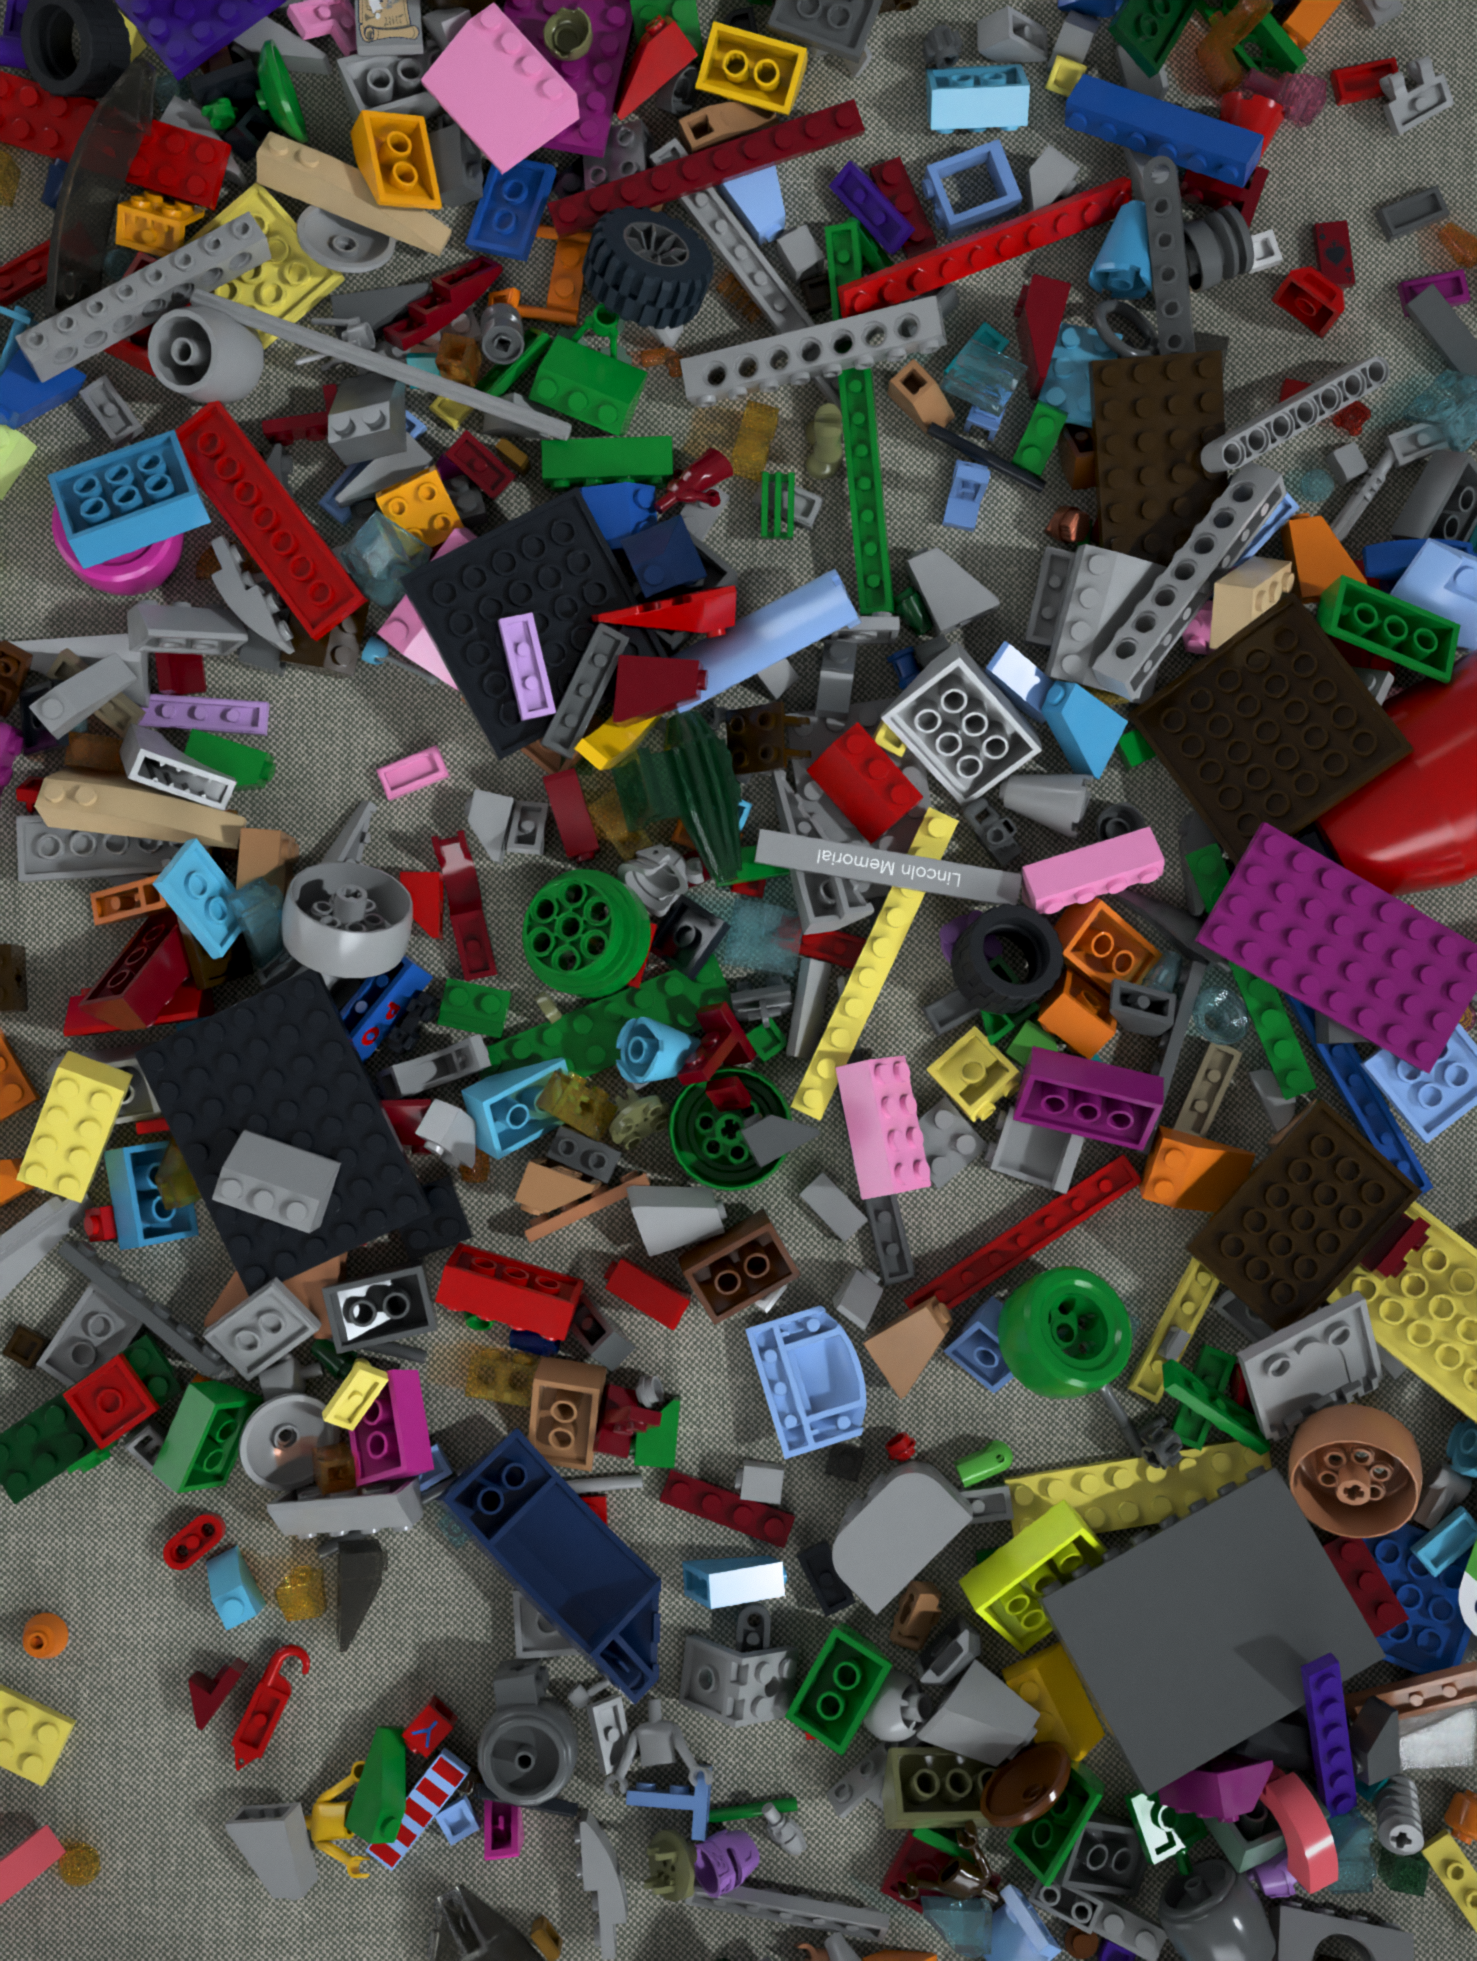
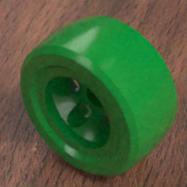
[668,1065,793,1192]
[997,1266,1132,1399]

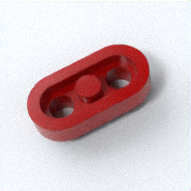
[163,1512,226,1570]

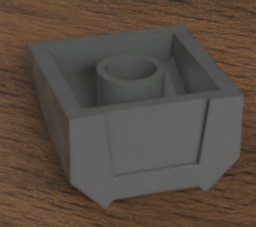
[915,1611,981,1686]

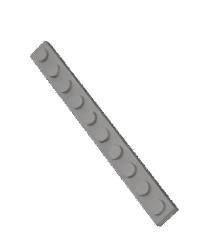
[649,137,842,415]

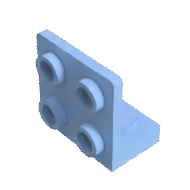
[972,1884,1062,1961]

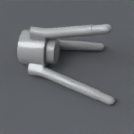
[295,317,375,371]

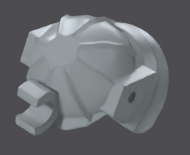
[617,844,704,917]

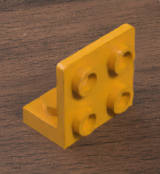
[115,190,205,257]
[375,464,465,558]

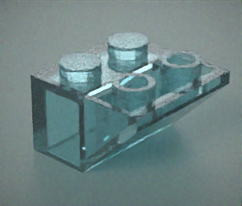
[1326,1807,1377,1895]

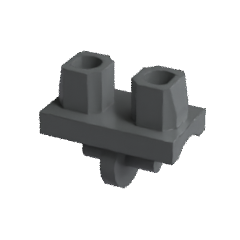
[730,975,793,1028]

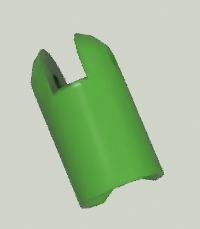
[953,1440,1013,1488]

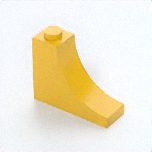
[574,713,664,771]

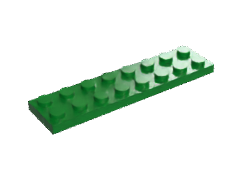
[478,953,734,1083]

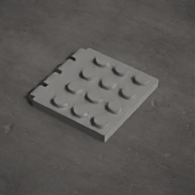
[1237,1290,1384,1443]

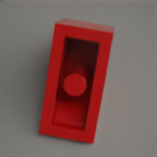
[398,872,444,940]

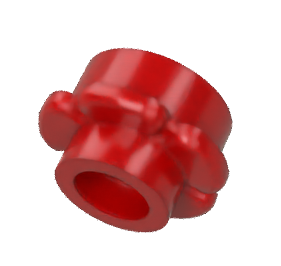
[885,1431,916,1462]

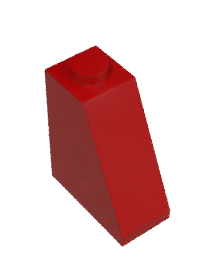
[603,1256,692,1331]

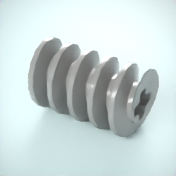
[1375,1774,1424,1855]

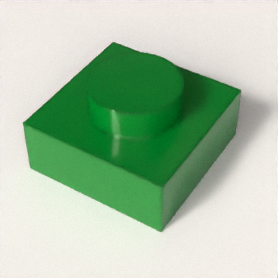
[746,1018,788,1064]

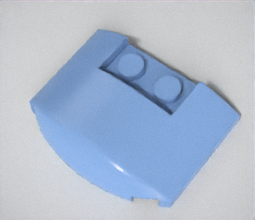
[1389,538,1477,652]
[745,1305,867,1459]

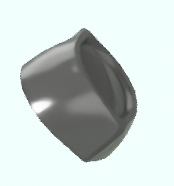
[656,64,700,117]
[1096,802,1146,842]

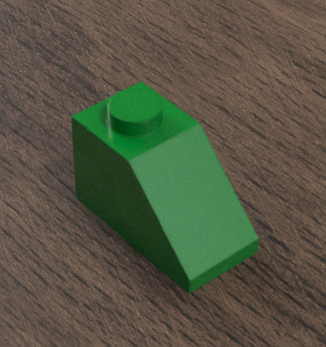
[629,1395,681,1468]

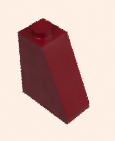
[613,655,708,728]
[542,768,601,864]

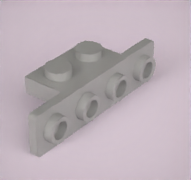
[826,1722,926,1819]

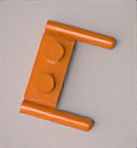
[516,224,592,327]

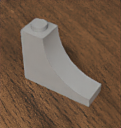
[119,723,237,811]

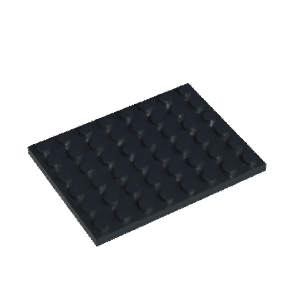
[134,969,433,1296]

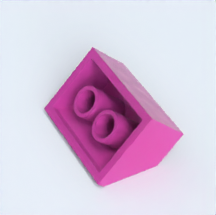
[348,1369,434,1487]

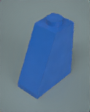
[0,348,87,430]

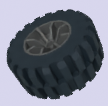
[582,206,714,329]

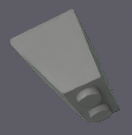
[916,1659,1040,1767]

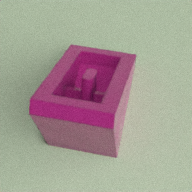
[484,1800,524,1861]

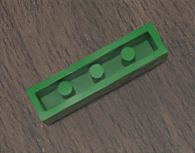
[541,436,674,492]

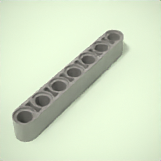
[1201,356,1390,473]

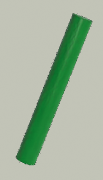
[709,1796,798,1824]

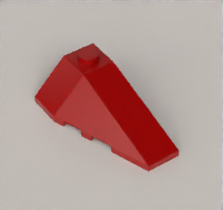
[591,585,736,638]

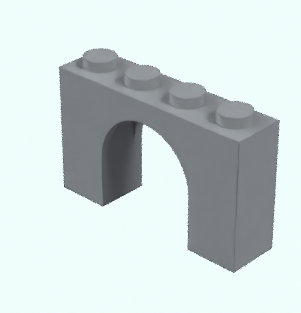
[1269,1901,1414,1961]

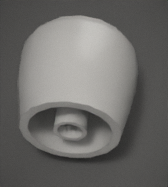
[148,306,264,405]

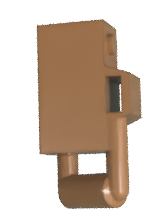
[889,1581,942,1652]

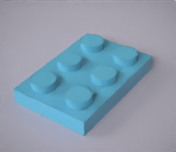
[1038,322,1123,428]
[152,838,255,959]

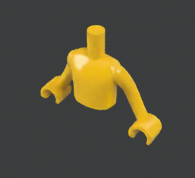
[304,1761,370,1878]

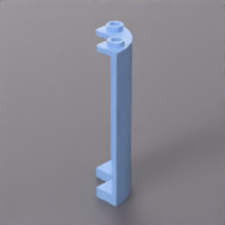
[669,568,862,716]

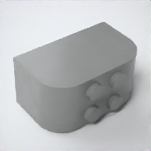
[832,1461,973,1615]

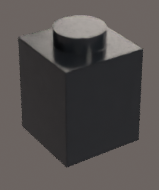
[221,104,279,163]

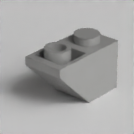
[1025,144,1080,213]
[415,1098,476,1169]

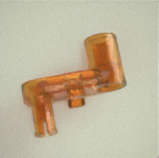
[1195,0,1274,95]

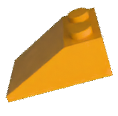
[350,110,442,210]

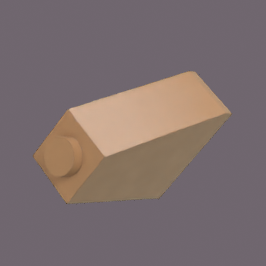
[863,1295,954,1399]

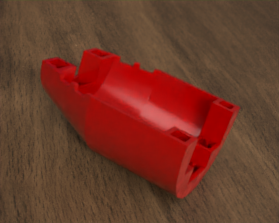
[1313,649,1477,897]

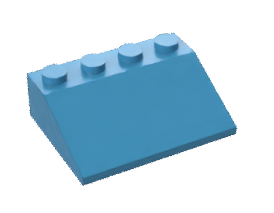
[47,429,211,569]

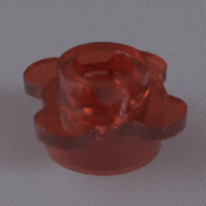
[1332,401,1371,437]

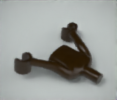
[897,1820,1000,1904]

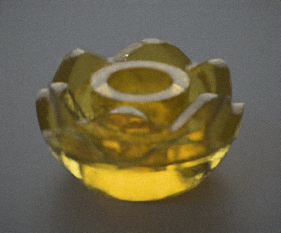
[58,1843,101,1887]

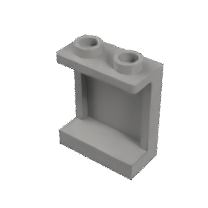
[984,1105,1085,1194]

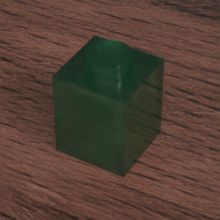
[1377,1845,1430,1897]

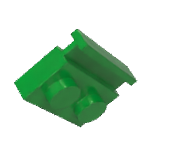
[437,978,512,1039]

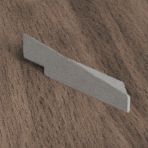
[0,1192,95,1302]

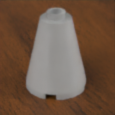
[999,774,1093,840]

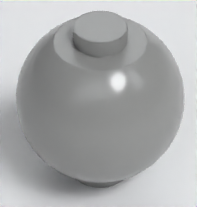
[862,1670,932,1742]

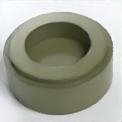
[534,991,562,1024]

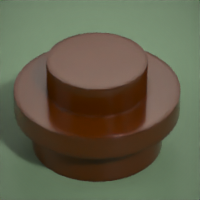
[1064,1925,1098,1959]

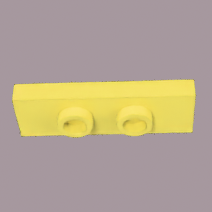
[1420,1828,1477,1933]

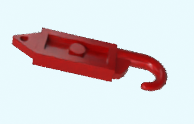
[230,1644,310,1771]

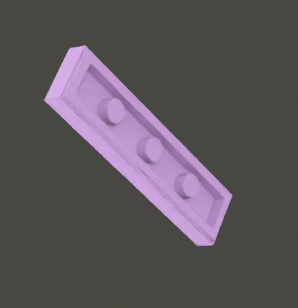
[138,694,270,736]

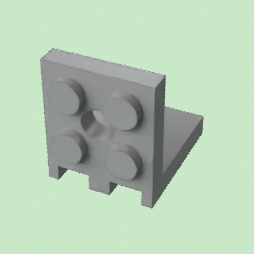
[679,1634,799,1728]

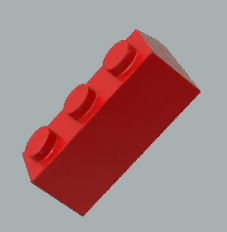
[806,722,923,845]

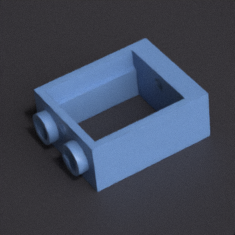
[921,139,1022,239]

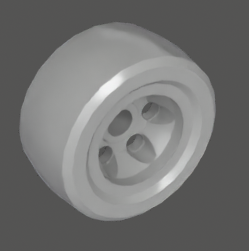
[281,862,413,978]

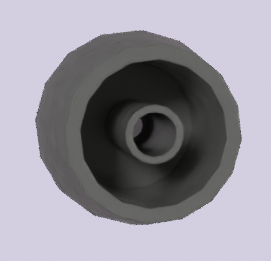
[477,1694,578,1806]
[1158,1859,1276,1961]

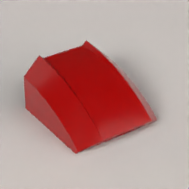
[1271,265,1346,338]

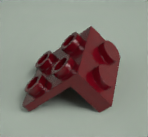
[1359,1213,1431,1281]

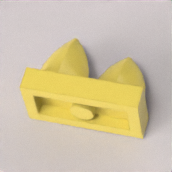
[322,1358,389,1431]

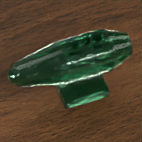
[611,711,743,884]

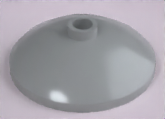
[297,205,396,274]
[238,1393,340,1491]

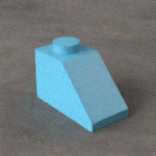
[206,1545,267,1631]

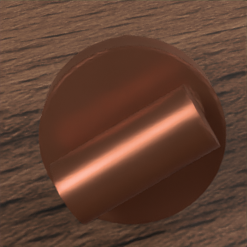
[1044,505,1091,544]

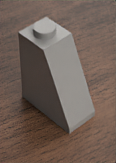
[905,547,1000,636]
[626,1186,728,1257]
[225,1802,319,1900]

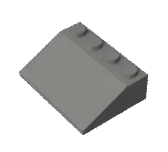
[1044,544,1167,699]
[881,641,1042,808]

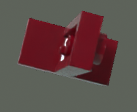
[1179,166,1269,229]
[262,384,340,459]
[677,1001,757,1086]
[592,1384,662,1459]

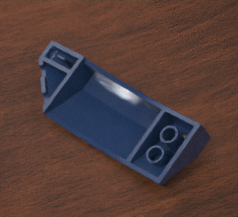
[435,1428,661,1705]

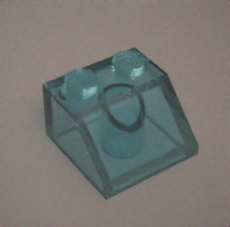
[340,510,432,612]

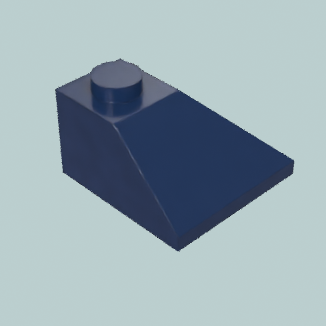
[620,514,707,603]

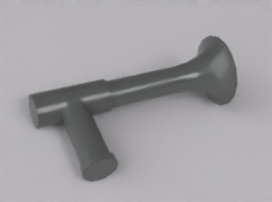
[1098,1382,1169,1457]

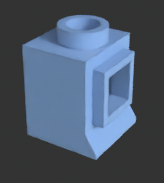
[963,384,1010,442]

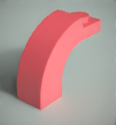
[1259,1765,1338,1894]
[0,1824,66,1905]

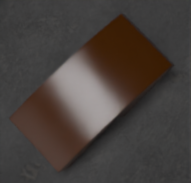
[0,640,33,718]

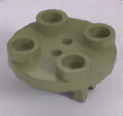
[609,1088,669,1150]
[643,1828,697,1902]

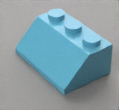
[925,64,1030,134]

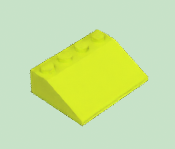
[958,1499,1108,1654]

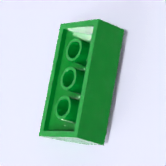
[1315,575,1461,684]

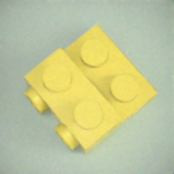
[926,1026,1022,1122]

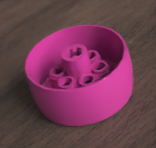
[52,503,184,596]

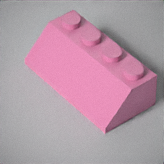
[1022,826,1165,914]

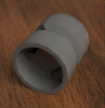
[480,303,524,365]

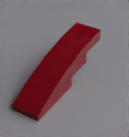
[383,255,503,351]

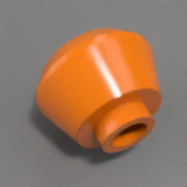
[22,1612,69,1659]

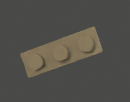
[46,648,146,738]
[1171,1039,1243,1138]

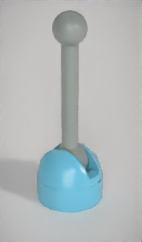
[361,636,439,685]

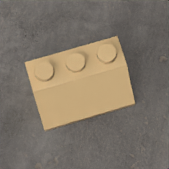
[1209,556,1294,649]

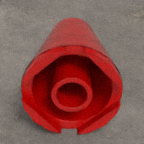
[1219,92,1286,188]

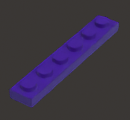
[1301,1652,1358,1820]

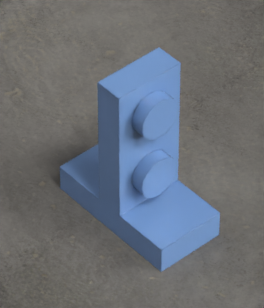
[942,459,991,532]
[626,1764,713,1841]

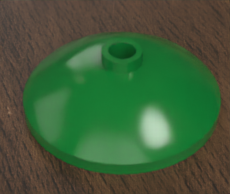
[255,39,309,144]

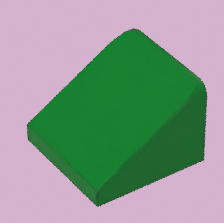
[1115,729,1157,771]

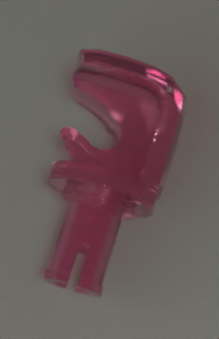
[1243,67,1327,128]

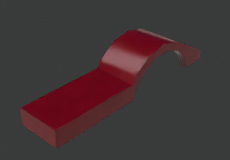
[431,830,498,981]

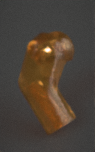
[640,347,684,378]

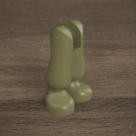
[805,403,844,480]

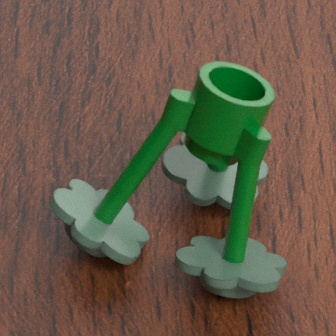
[552,302,632,365]

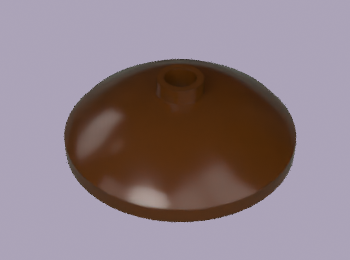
[980,1741,1071,1828]

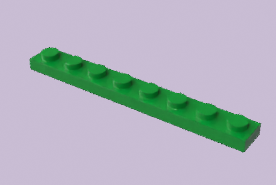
[1184,842,1317,1100]

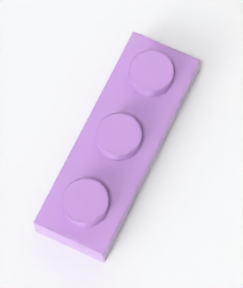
[498,612,556,721]

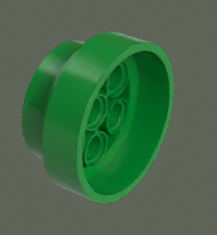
[522,869,651,998]

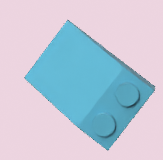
[461,1057,579,1160]

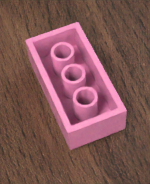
[835,1055,931,1200]

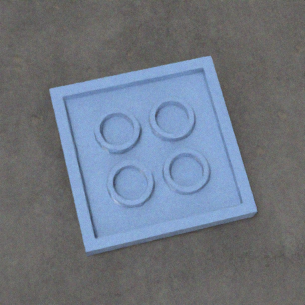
[1360,1023,1477,1144]

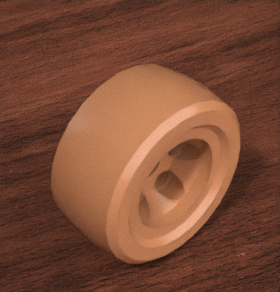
[1288,1404,1423,1538]

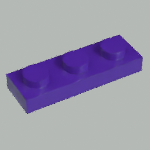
[829,160,915,255]

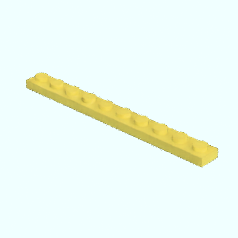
[789,807,959,1121]

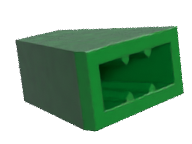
[184,728,276,792]

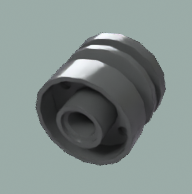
[1183,205,1254,293]

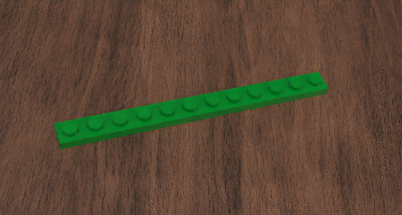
[824,221,894,616]

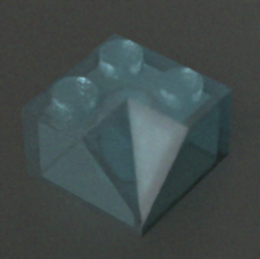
[723,898,802,978]

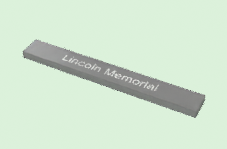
[754,829,1022,905]

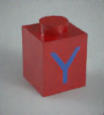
[401,1695,458,1758]

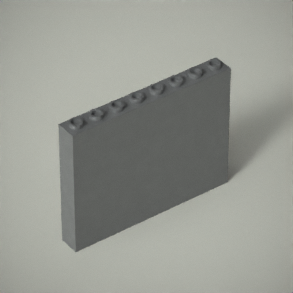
[1036,1465,1386,1796]

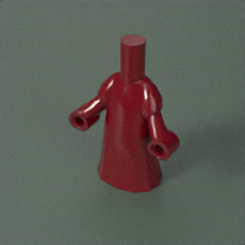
[653,447,733,514]

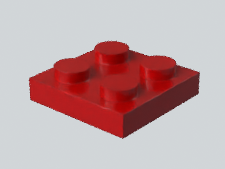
[62,1353,160,1450]

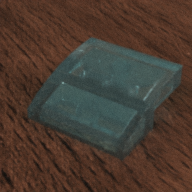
[941,338,1028,417]

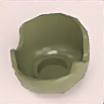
[543,7,593,62]

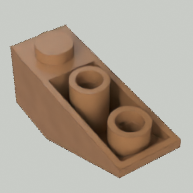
[679,101,780,155]

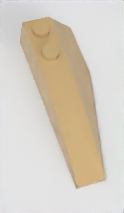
[256,132,452,256]
[34,768,247,849]

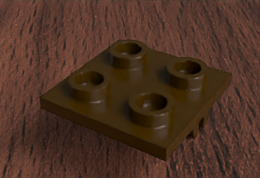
[726,701,812,777]

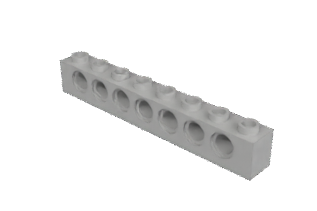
[15,211,272,383]
[680,295,947,408]
[1092,462,1287,701]

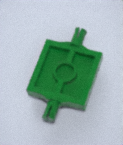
[1124,1789,1208,1876]

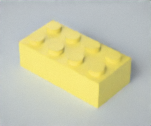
[16,1050,133,1203]

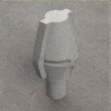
[761,1802,807,1855]

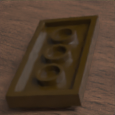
[161,847,254,990]

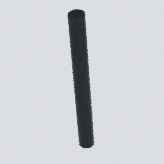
[926,422,1046,493]

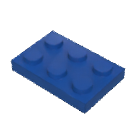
[465,159,557,262]

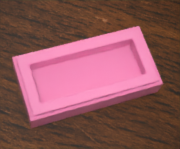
[376,745,450,801]

